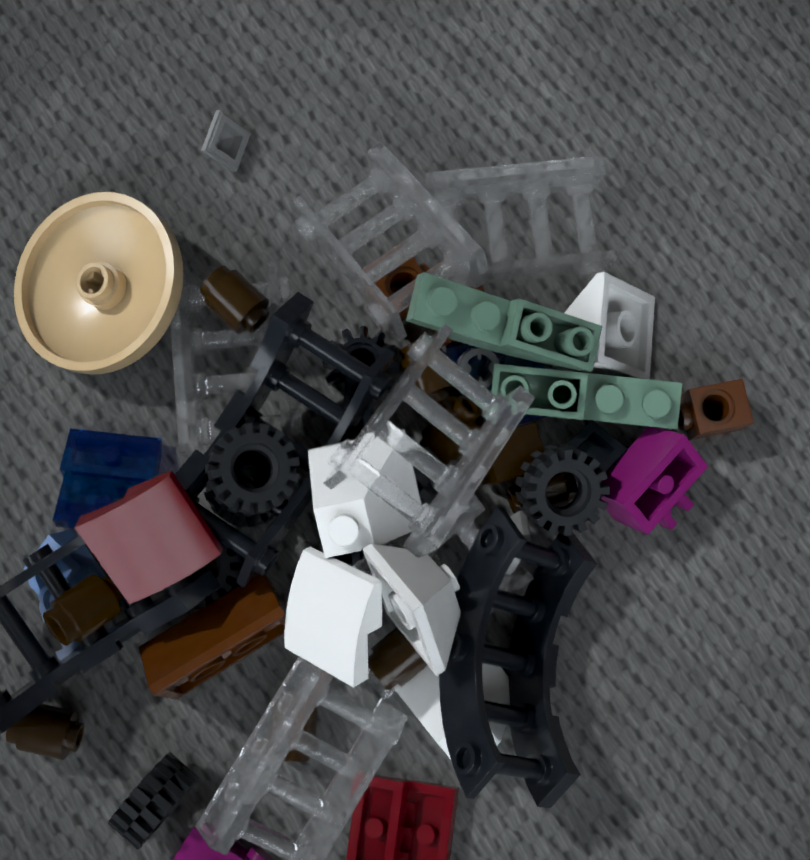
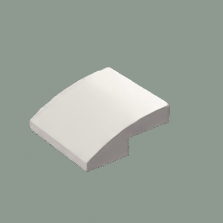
[284,546,382,688]

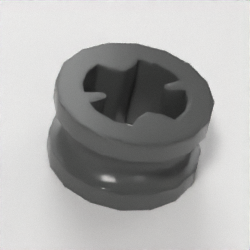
[456,347,500,389]

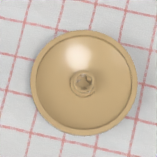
[14,192,183,375]

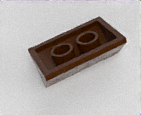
[139,574,287,700]

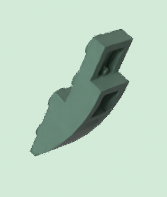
[406,272,603,372]
[489,364,683,429]

